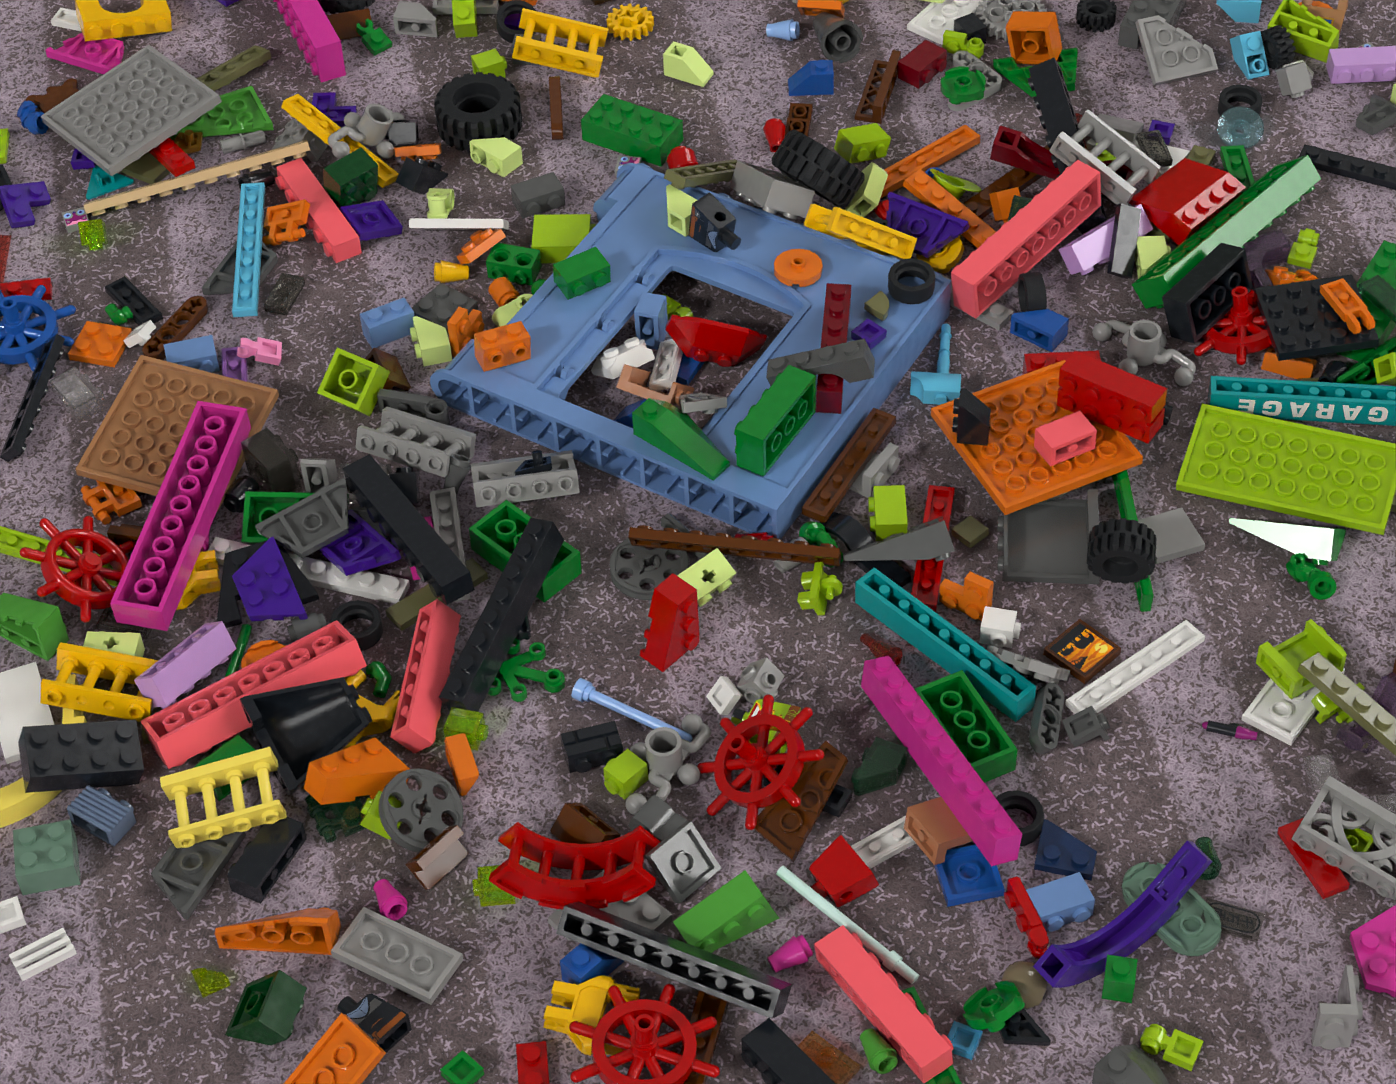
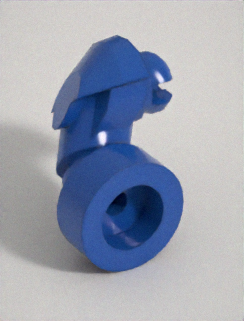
[17,100,49,135]

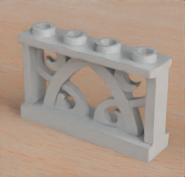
[470,450,579,507]
[1292,776,1396,900]

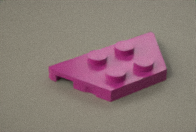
[45,33,124,74]
[1349,905,1396,998]

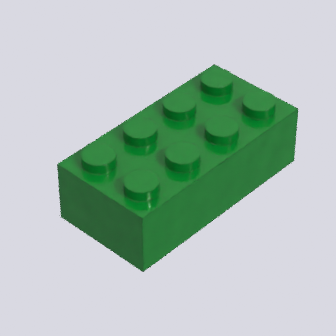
[581,94,683,167]
[734,365,816,477]
[469,500,582,603]
[914,670,1018,783]

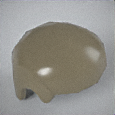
[1002,961,1047,1009]

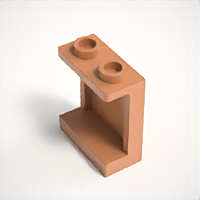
[616,364,694,410]
[904,797,973,865]

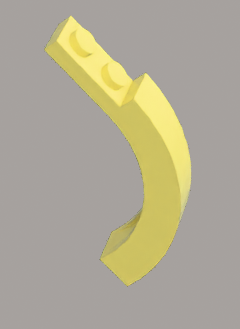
[0,674,87,828]

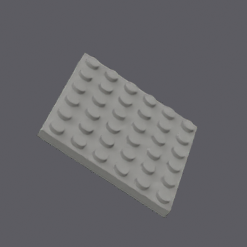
[40,45,222,176]

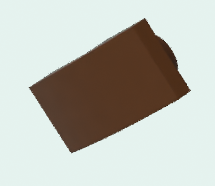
[784,103,813,138]

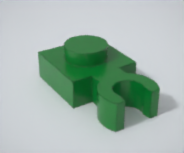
[356,19,392,56]

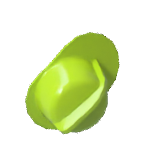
[930,168,981,199]

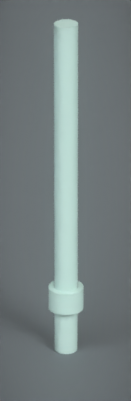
[776,865,919,984]

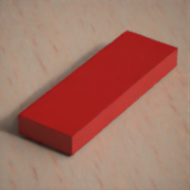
[1277,818,1350,899]

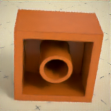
[1005,11,1063,64]

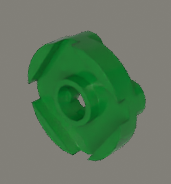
[940,66,986,105]
[963,981,1025,1033]

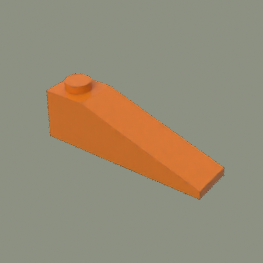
[215,907,341,955]

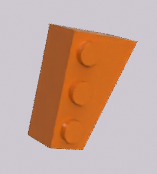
[304,737,410,805]

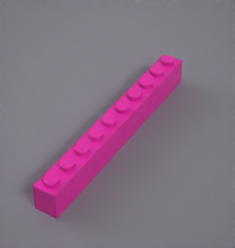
[861,656,1022,866]

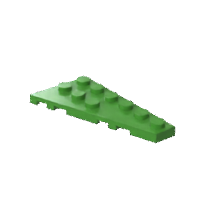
[169,86,274,140]

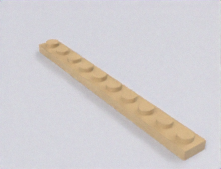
[83,140,310,216]

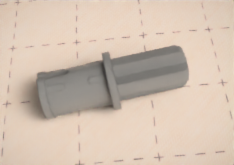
[220,130,266,155]

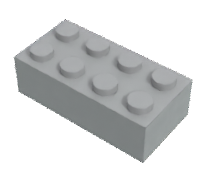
[729,160,815,220]

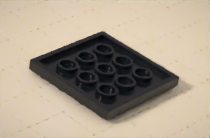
[1254,274,1379,361]

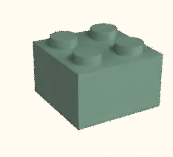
[13,819,81,895]

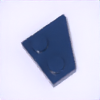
[1034,819,1097,881]

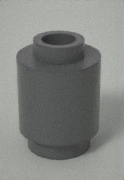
[287,612,327,642]

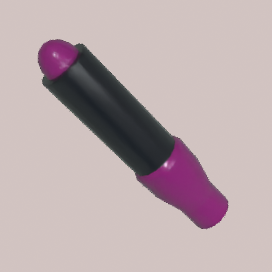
[1202,720,1258,741]

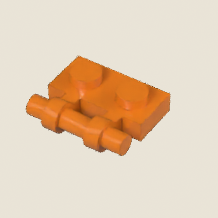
[262,199,310,246]
[1263,266,1318,286]
[81,480,142,525]

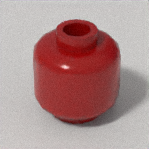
[667,146,699,169]

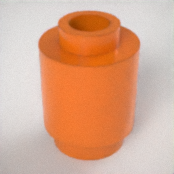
[488,277,520,307]

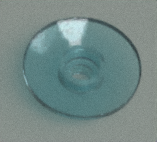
[1217,107,1264,149]

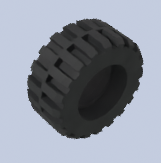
[434,72,522,153]
[772,129,864,209]

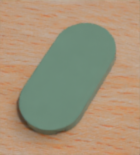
[1122,862,1221,956]

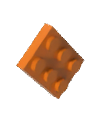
[284,1013,386,1084]

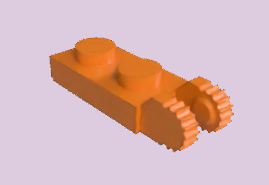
[1320,278,1375,334]

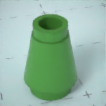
[859,1028,898,1074]

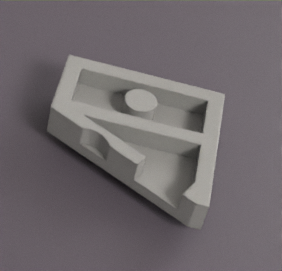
[679,392,727,414]

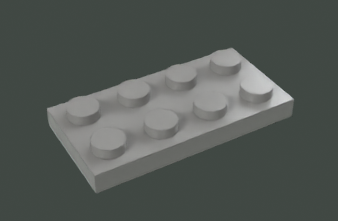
[331,907,463,1005]

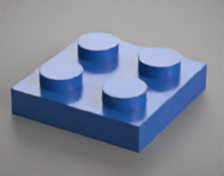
[934,845,1005,907]

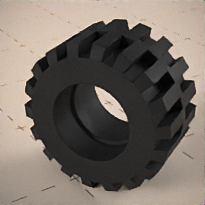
[1087,518,1157,584]

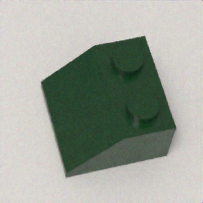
[225,970,307,1046]

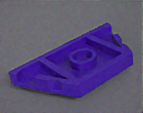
[886,192,970,258]
[320,509,401,576]
[232,536,308,621]

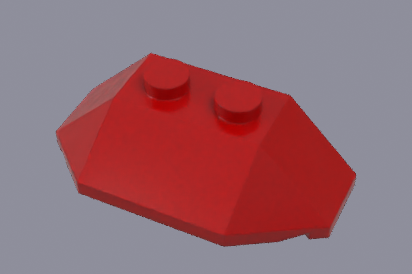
[665,315,767,367]

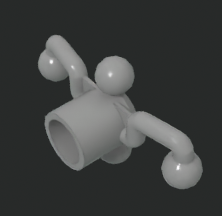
[328,104,405,159]
[1092,320,1196,387]
[625,713,711,815]

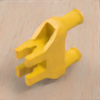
[176,550,221,610]
[343,669,400,749]
[543,975,641,1056]

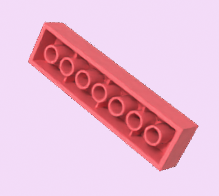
[951,160,1101,319]
[140,620,367,769]

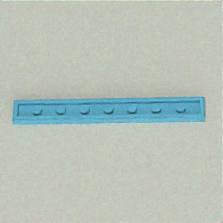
[232,182,265,317]

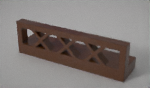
[855,50,901,124]

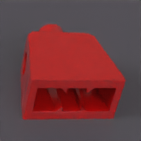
[809,835,879,907]

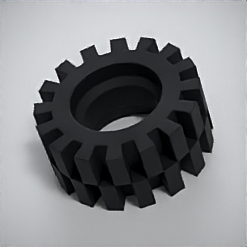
[1076,0,1117,33]
[1261,25,1296,69]

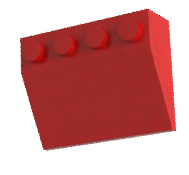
[1129,158,1246,245]

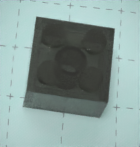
[241,428,302,493]

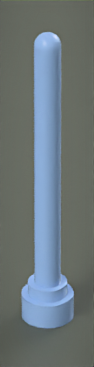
[571,678,692,742]

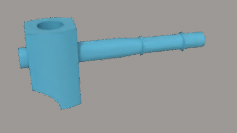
[910,323,961,405]

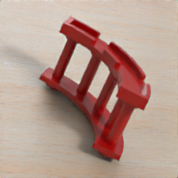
[489,822,660,910]

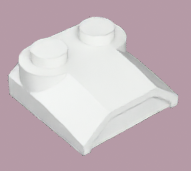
[591,337,655,379]

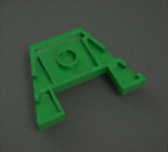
[993,48,1078,97]

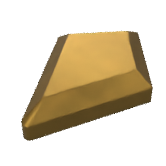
[174,130,203,154]

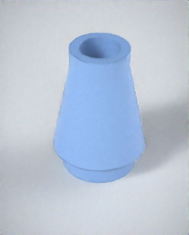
[766,19,800,41]

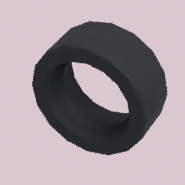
[496,0,536,43]
[1217,84,1263,125]
[888,258,935,305]
[1018,272,1047,312]
[330,600,383,651]
[996,790,1044,846]

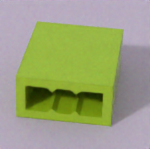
[531,214,596,263]

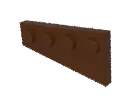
[754,741,848,862]

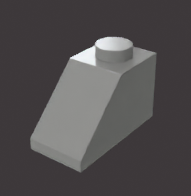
[393,1,438,37]
[300,458,338,493]

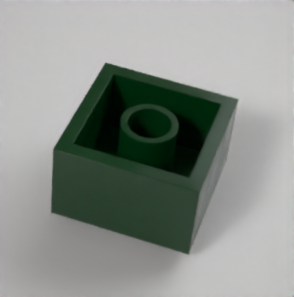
[323,148,378,210]

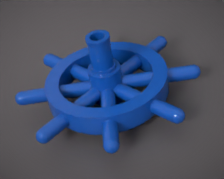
[0,285,76,372]

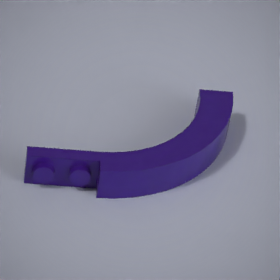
[1033,840,1212,988]

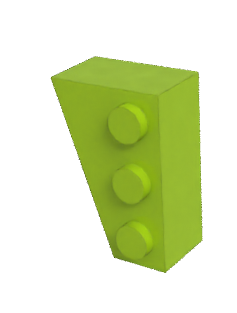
[1267,0,1339,63]

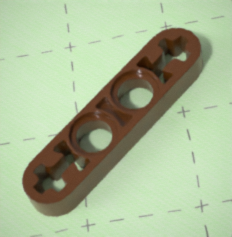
[549,76,564,140]
[142,296,208,360]

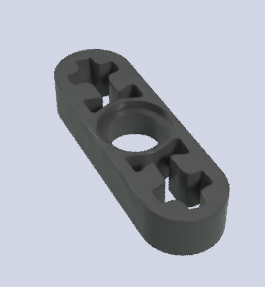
[1029,682,1064,754]

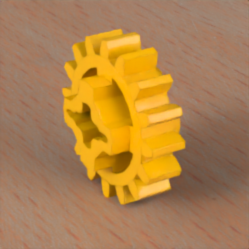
[607,3,654,41]

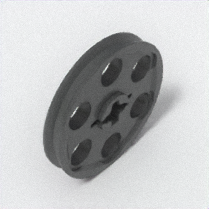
[609,538,689,600]
[379,769,463,853]

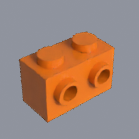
[474,321,531,372]

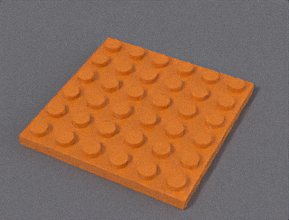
[931,360,1143,515]

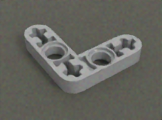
[947,51,1002,111]

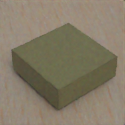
[952,515,989,548]

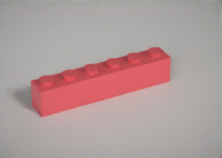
[275,158,362,263]
[390,599,461,753]
[814,925,954,1084]

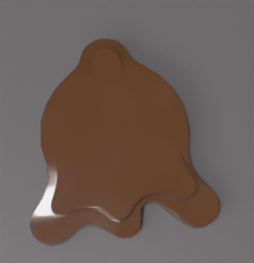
[26,78,79,113]

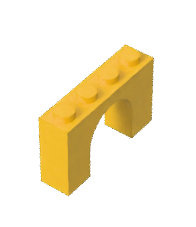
[75,0,172,41]

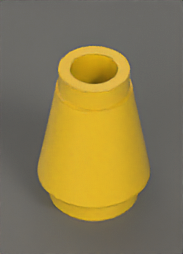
[434,260,469,284]

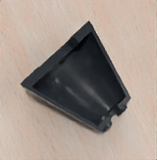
[240,677,372,795]

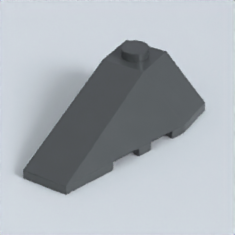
[843,516,955,562]
[1092,1044,1170,1084]

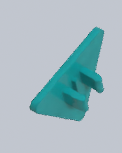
[86,165,134,200]

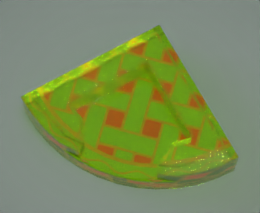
[191,968,231,998]

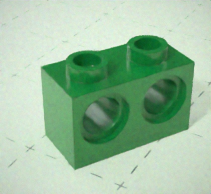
[486,243,542,285]

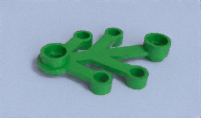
[487,637,565,702]

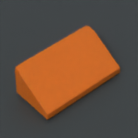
[1261,348,1318,379]
[444,733,479,796]

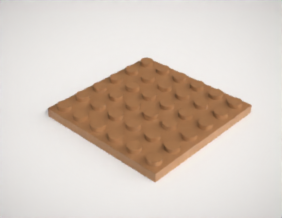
[75,355,279,512]

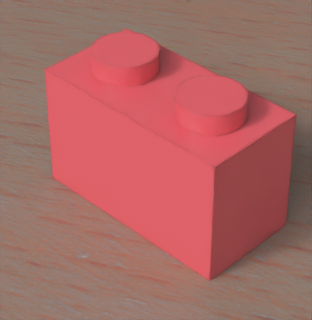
[1034,411,1097,466]

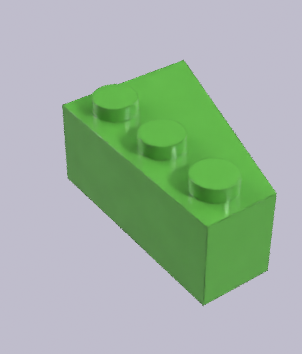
[0,592,69,661]
[673,870,779,953]

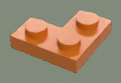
[394,143,442,161]
[456,228,506,264]
[447,307,485,357]
[939,571,994,621]

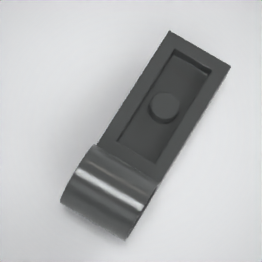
[377,388,450,425]

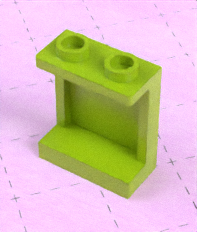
[1256,619,1347,700]

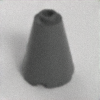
[813,12,863,63]

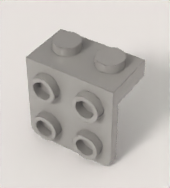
[272,119,328,162]
[850,443,900,498]
[1311,965,1363,1050]

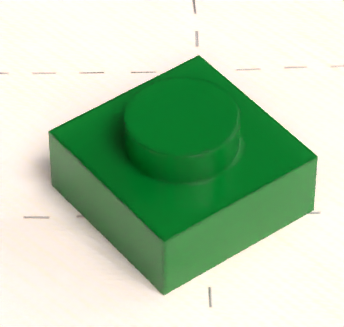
[440,1050,484,1084]

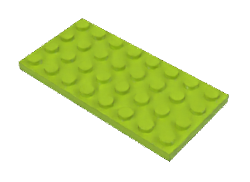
[1176,404,1396,535]

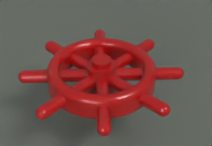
[1194,286,1273,365]
[20,516,135,623]
[697,694,824,830]
[569,984,720,1084]

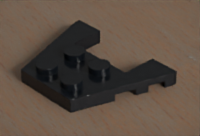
[216,540,320,628]

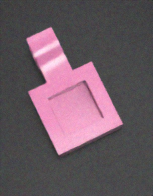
[237,337,282,366]

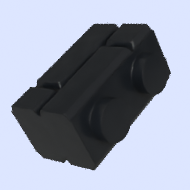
[560,721,623,773]

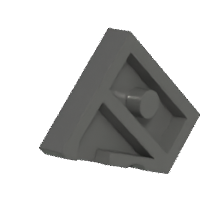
[1356,94,1396,136]

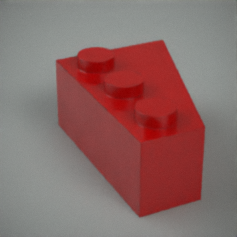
[639,573,700,672]

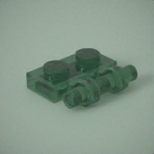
[305,795,366,843]

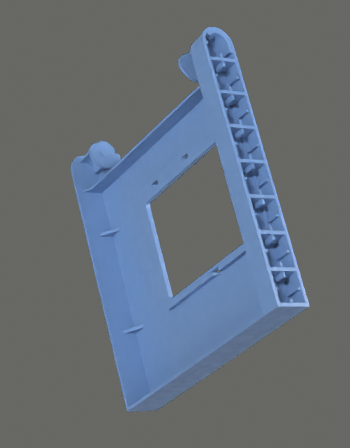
[430,163,951,539]

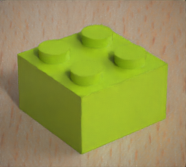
[317,347,390,417]

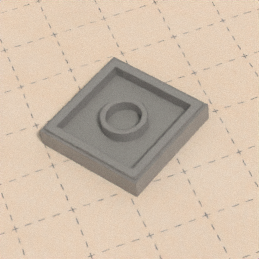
[1097,113,1144,142]
[1138,508,1205,564]

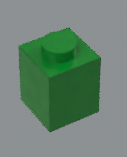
[1101,954,1138,1003]

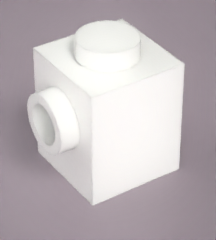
[979,606,1021,648]

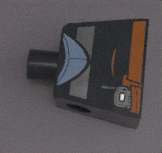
[688,192,741,252]
[337,994,412,1053]

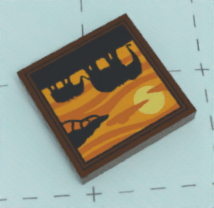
[1043,619,1121,684]

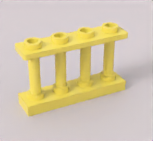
[160,747,287,848]

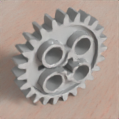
[976,0,1047,42]

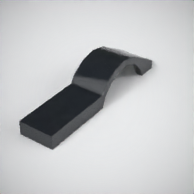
[819,512,911,587]

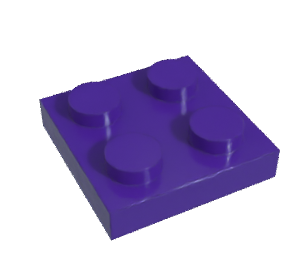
[340,200,403,241]

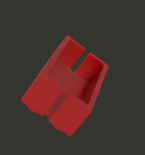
[1057,351,1167,444]

